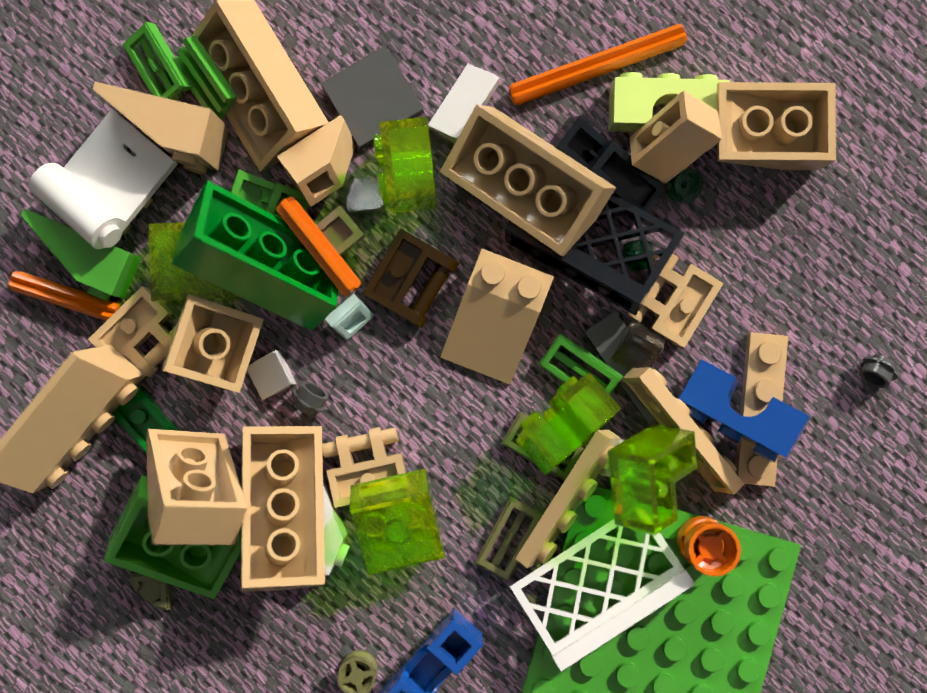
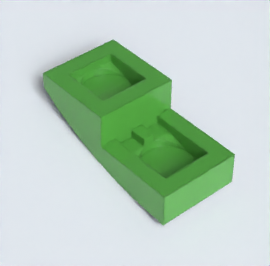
[230,170,309,220]

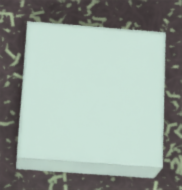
[325,293,374,340]

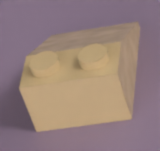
[93,82,229,175]
[717,82,836,170]
[440,249,554,385]
[146,429,247,545]

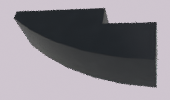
[549,116,667,213]

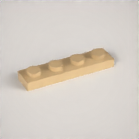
[735,332,789,487]
[622,367,744,495]
[515,430,621,568]

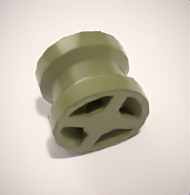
[337,650,378,693]

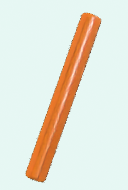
[509,24,687,105]

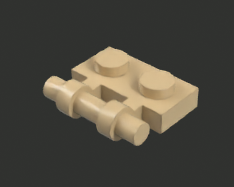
[627,254,724,348]
[88,286,177,384]
[322,427,410,508]

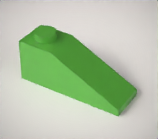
[21,209,142,301]

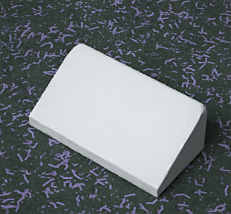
[428,64,500,144]

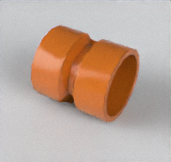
[676,516,741,577]

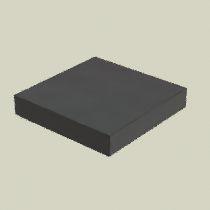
[321,45,424,150]

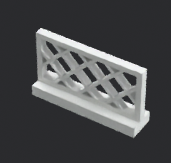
[510,503,695,671]

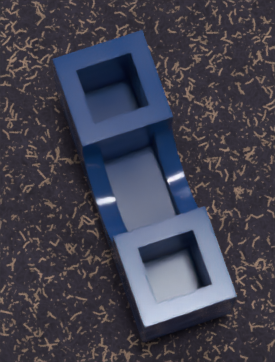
[679,359,810,463]
[379,608,483,693]

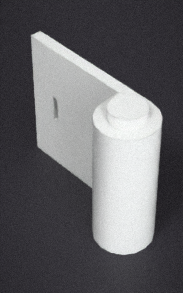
[28,109,178,249]

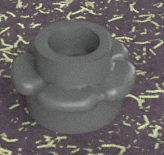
[859,354,899,388]
[292,381,329,415]

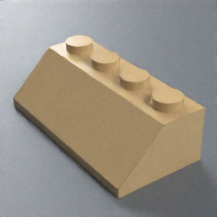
[184,0,329,172]
[440,104,616,256]
[0,344,144,493]
[241,426,325,592]

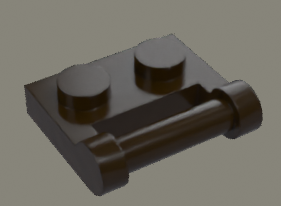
[362,228,459,328]

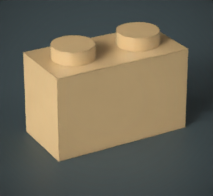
[629,90,722,183]

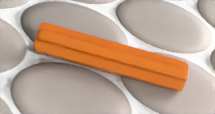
[276,196,361,296]
[8,271,121,321]

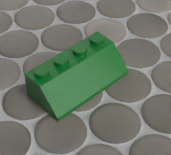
[171,180,338,331]

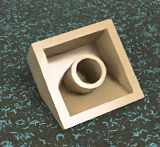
[162,294,264,393]

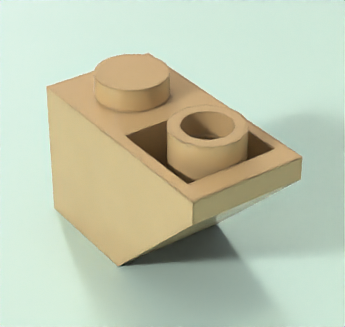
[277,115,356,207]

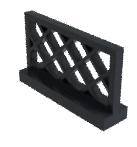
[504,194,685,316]

